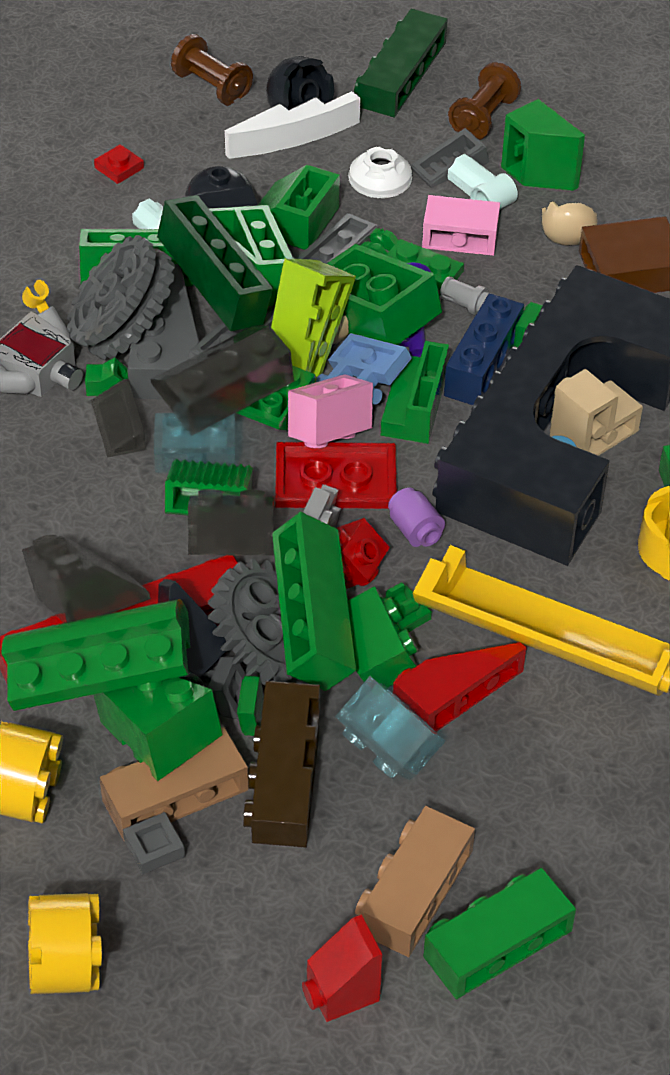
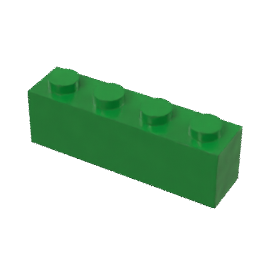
[272,511,356,691]

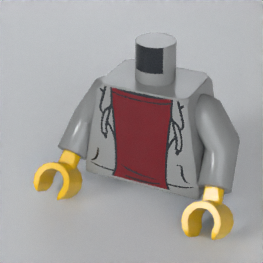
[0,280,83,397]

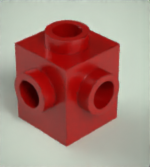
[336,518,390,589]

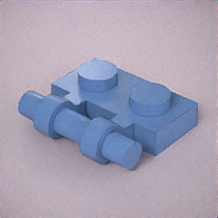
[316,333,412,404]

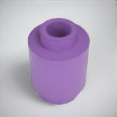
[388,488,445,547]

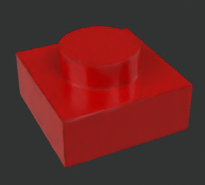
[94,144,144,184]

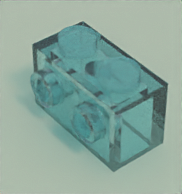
[154,412,236,473]
[335,676,446,780]

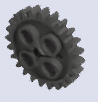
[208,559,308,685]

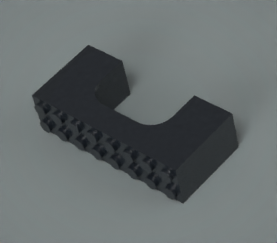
[432,265,670,566]

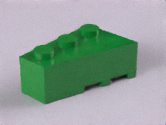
[209,205,293,306]
[94,677,223,781]

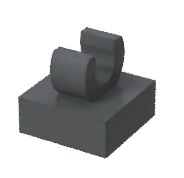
[203,657,247,719]

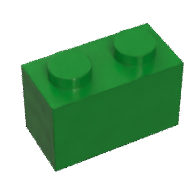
[347,586,418,693]

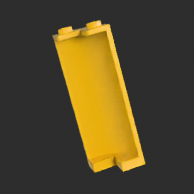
[413,545,670,696]

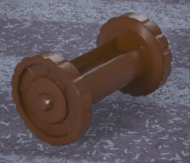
[171,34,253,106]
[448,62,521,140]

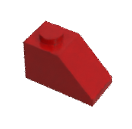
[302,914,382,1022]

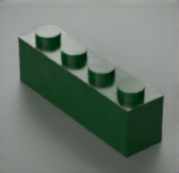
[354,8,448,118]
[157,195,273,331]

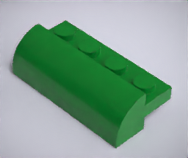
[1,599,191,711]

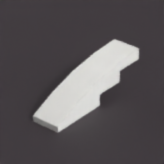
[225,91,360,159]

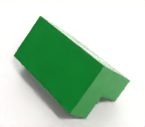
[380,341,449,444]

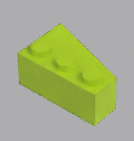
[265,259,356,383]

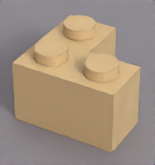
[550,369,643,456]

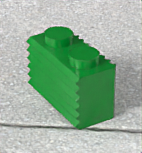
[165,458,253,520]

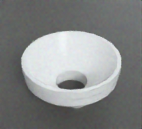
[348,147,412,198]

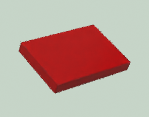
[275,442,397,509]

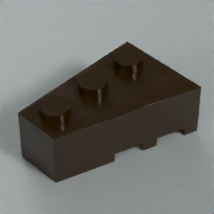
[243,681,320,848]

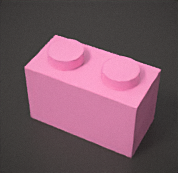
[422,195,500,256]
[288,374,373,448]

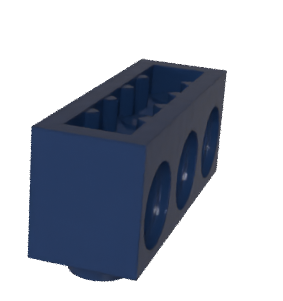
[444,293,524,405]

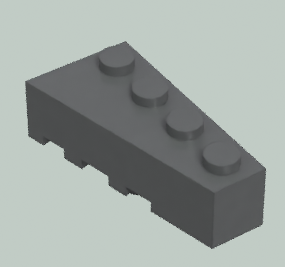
[127,264,207,401]

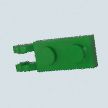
[361,228,464,290]

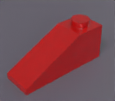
[392,642,526,738]

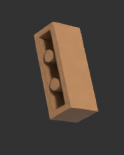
[99,727,248,841]
[355,806,475,957]

